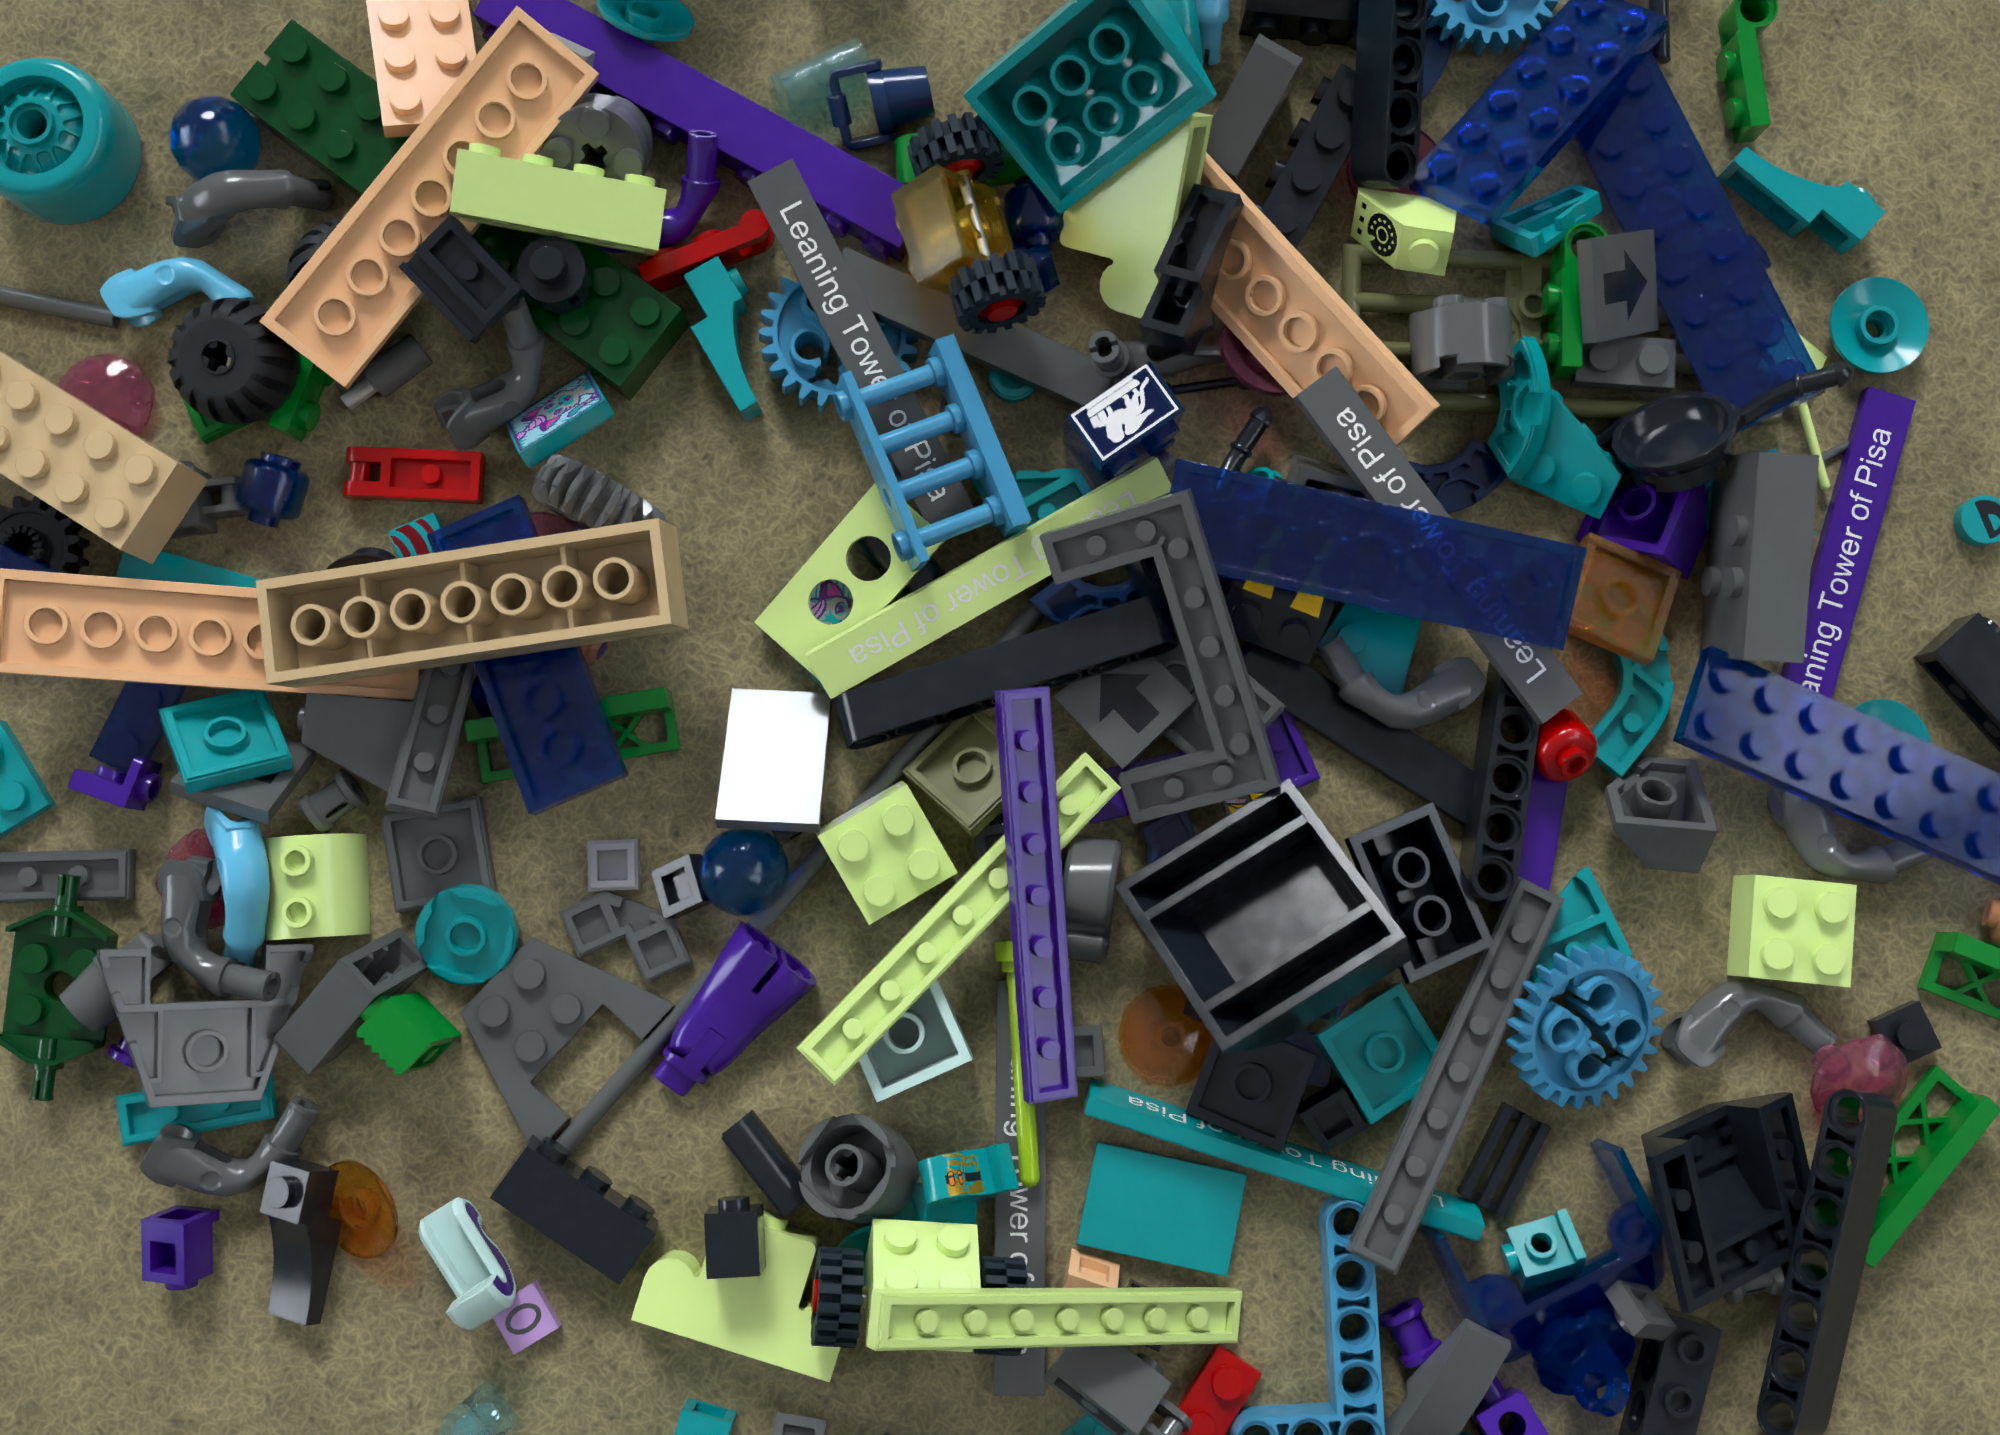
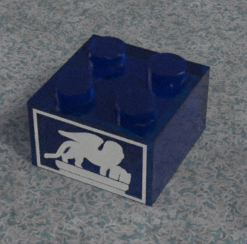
[1063,361,1185,488]

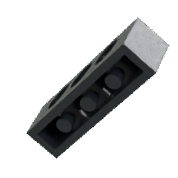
[1618,1307,1722,1435]

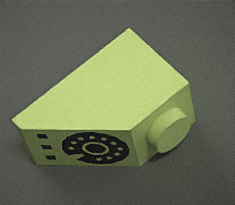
[1350,187,1458,276]

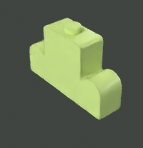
[1060,112,1213,318]
[631,1210,841,1382]

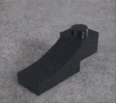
[1139,183,1244,356]
[260,1159,342,1326]

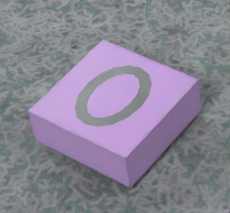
[493,1280,562,1355]

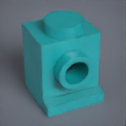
[1499,1208,1587,1291]

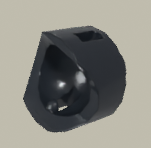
[517,236,592,314]

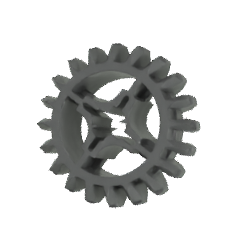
[531,455,667,530]

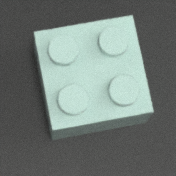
[835,978,973,1102]

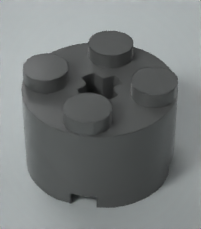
[542,93,653,181]
[1408,294,1515,391]
[798,1113,920,1226]

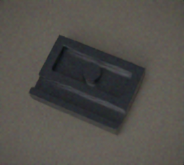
[399,214,527,344]

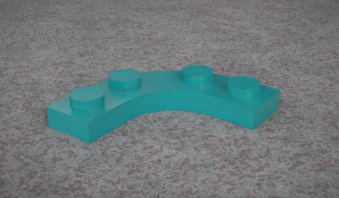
[1560,567,1674,778]

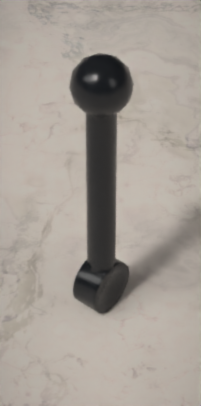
[1155,369,1256,401]

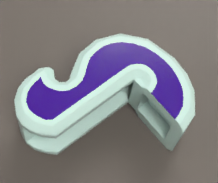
[418,1197,516,1330]

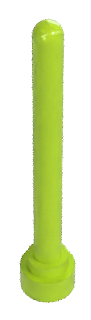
[995,940,1040,1188]

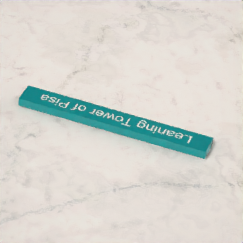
[1084,1078,1485,1241]

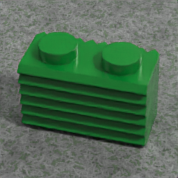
[357,992,461,1075]

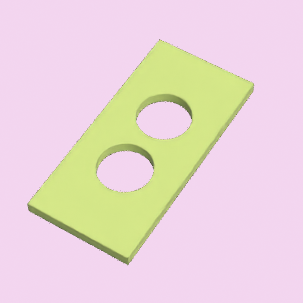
[754,483,946,681]

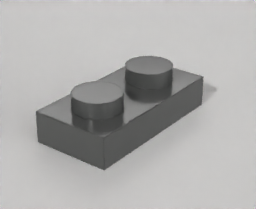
[1570,336,1676,393]

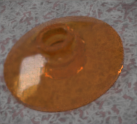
[1118,985,1213,1086]
[329,1160,398,1259]

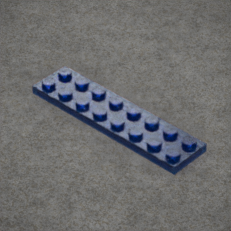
[1557,49,1826,433]
[1154,458,1587,650]
[1673,645,2000,885]

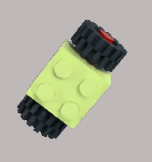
[811,1218,1029,1356]

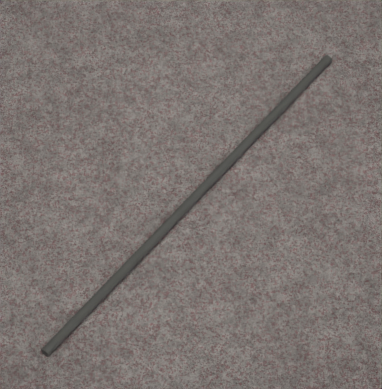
[555,450,1178,1154]

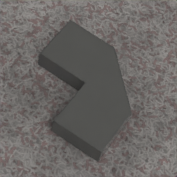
[559,891,693,983]

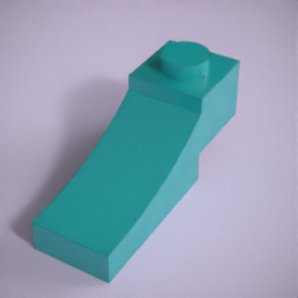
[1717,147,1886,256]
[683,256,762,422]

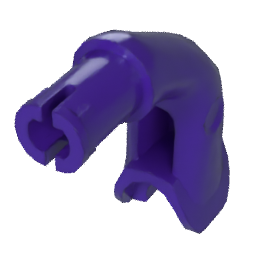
[597,130,721,253]

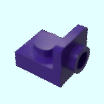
[67,757,162,811]

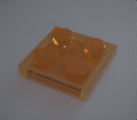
[1553,532,1682,666]

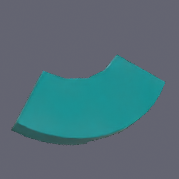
[1487,336,1551,480]

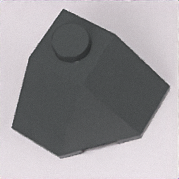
[1604,756,1718,873]

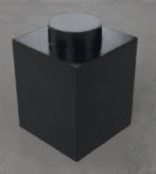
[704,1195,766,1279]

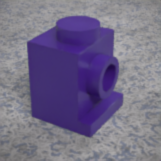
[141,1205,219,1290]

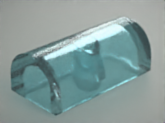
[768,36,870,124]
[439,1379,518,1435]

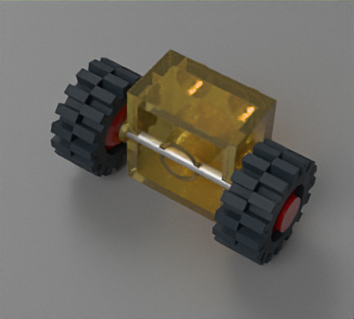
[891,112,1046,334]

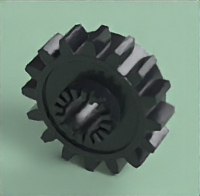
[0,496,90,574]

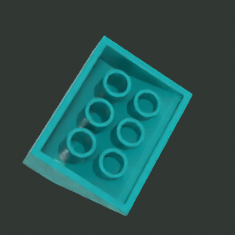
[963,0,1217,214]

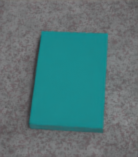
[1076,1141,1247,1276]

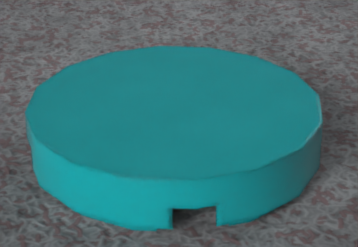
[415,883,520,986]

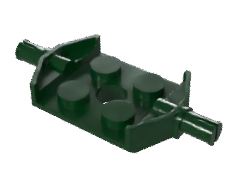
[0,874,119,1101]

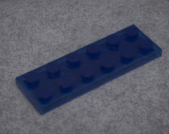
[1409,0,1668,227]
[427,495,629,815]

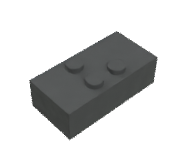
[1700,452,1819,663]

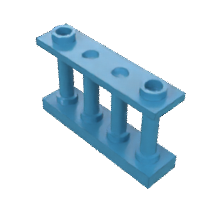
[833,333,1032,572]

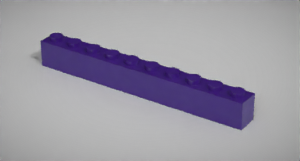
[473,0,930,263]

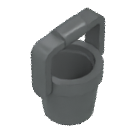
[59,932,174,1033]

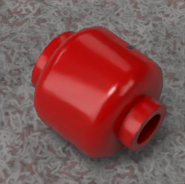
[1534,708,1598,782]

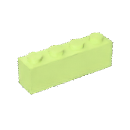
[450,143,667,256]

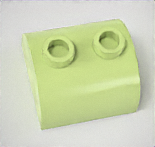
[263,833,370,941]

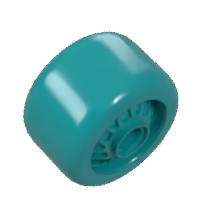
[0,58,142,225]

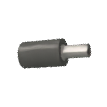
[340,333,433,411]

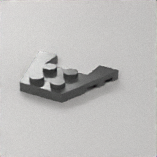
[460,938,675,1141]
[97,943,313,1108]

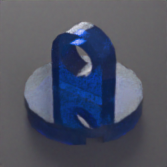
[1531,1308,1636,1417]

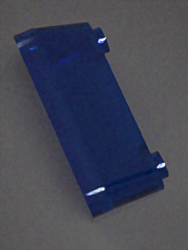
[1419,1138,1665,1363]

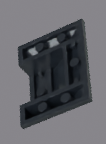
[1641,1092,1810,1313]

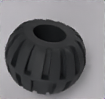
[167,297,300,425]

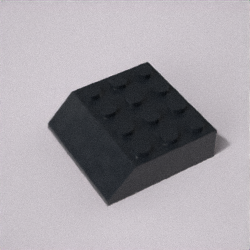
[1115,778,1411,1055]

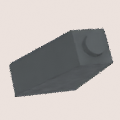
[1206,34,1303,184]
[297,693,413,792]
[274,928,428,1074]

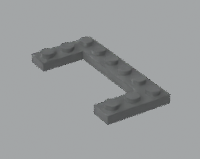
[1039,488,1281,824]

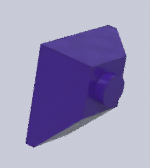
[1575,479,1706,580]

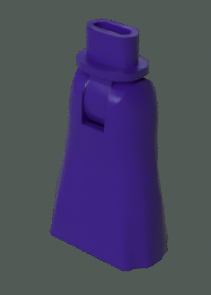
[653,921,817,1097]

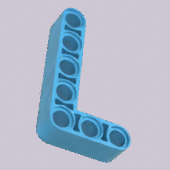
[1228,1195,1385,1435]

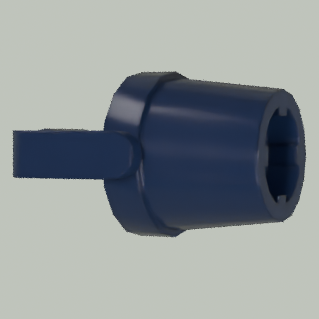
[826,59,935,149]

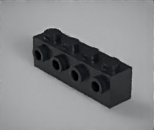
[1254,63,1355,250]

